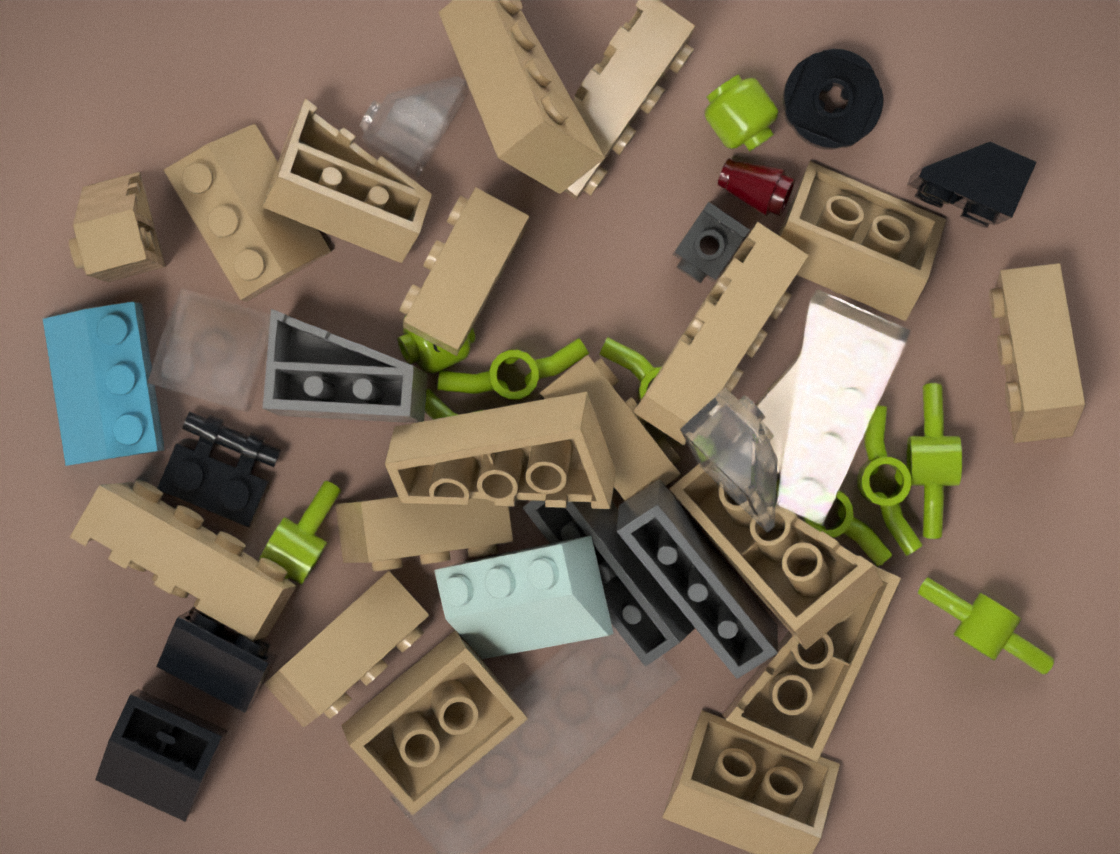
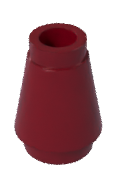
[717,158,795,216]

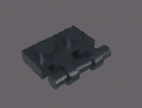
[157,411,282,528]

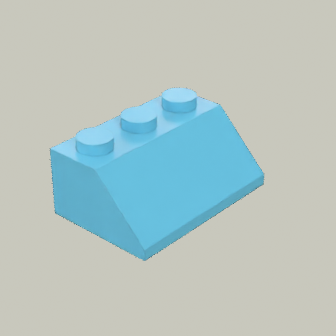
[43,302,165,466]

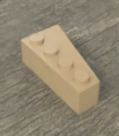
[669,457,884,649]

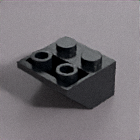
[907,141,1037,228]
[156,610,277,713]
[95,689,228,822]

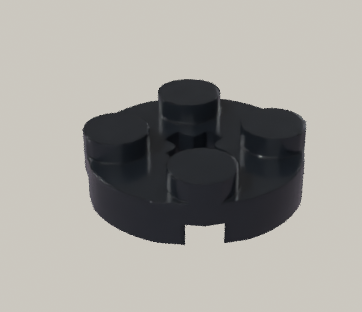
[782,48,884,150]

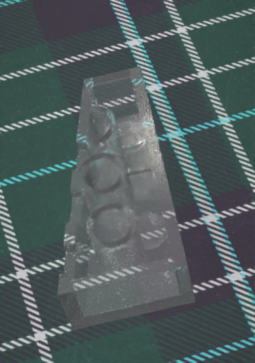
[776,289,911,526]

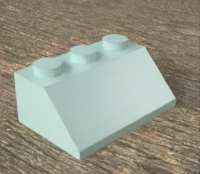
[434,535,614,659]

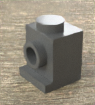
[673,202,750,284]

